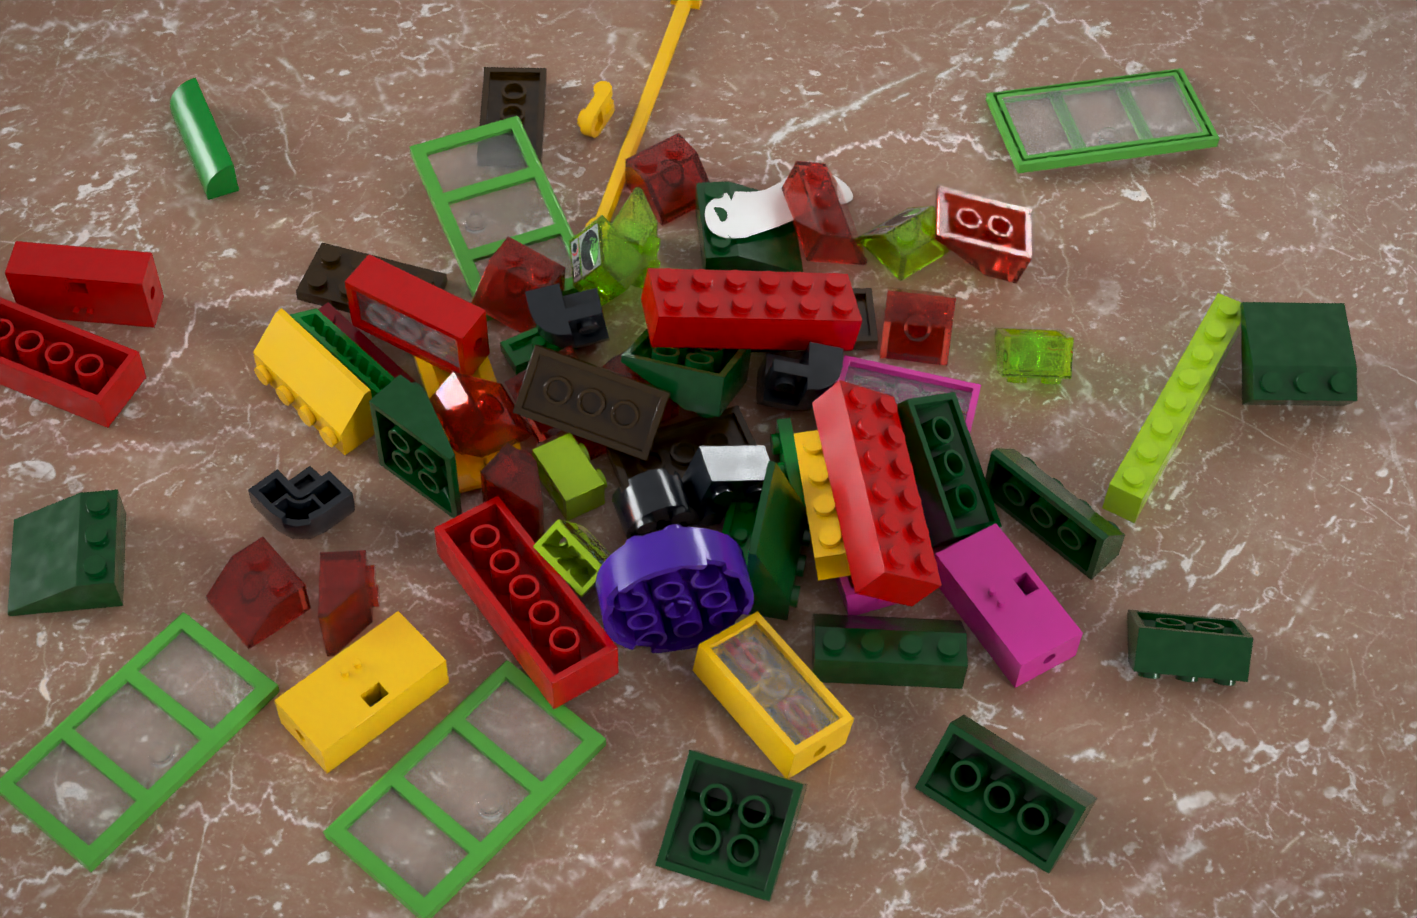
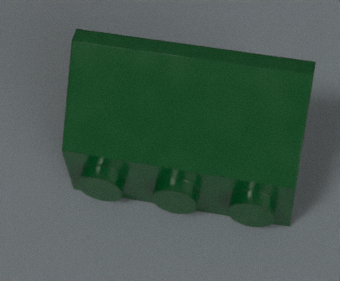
[1127,610,1254,686]

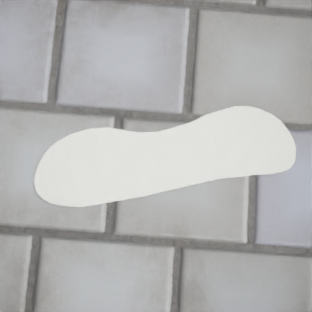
[704,169,853,239]

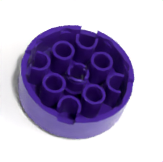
[596,524,754,653]

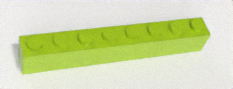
[1102,293,1241,523]

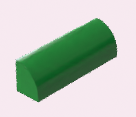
[170,77,239,200]
[290,308,395,398]

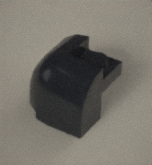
[525,283,610,348]
[756,342,844,411]
[248,466,355,539]

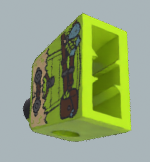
[533,519,611,597]

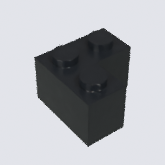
[682,445,770,526]

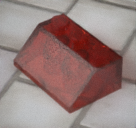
[782,161,868,265]

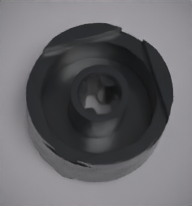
[612,468,695,539]

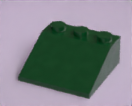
[695,181,803,272]
[1241,302,1358,406]
[621,329,751,418]
[369,375,462,518]
[747,461,811,621]
[7,489,126,616]
[655,750,808,902]

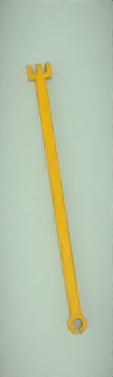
[584,0,703,247]

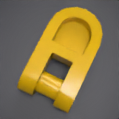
[577,81,615,138]

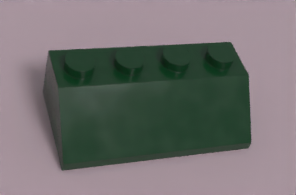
[897,392,1002,548]
[985,448,1125,580]
[812,614,968,689]
[915,715,1097,874]

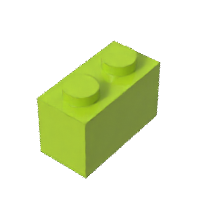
[532,433,607,521]

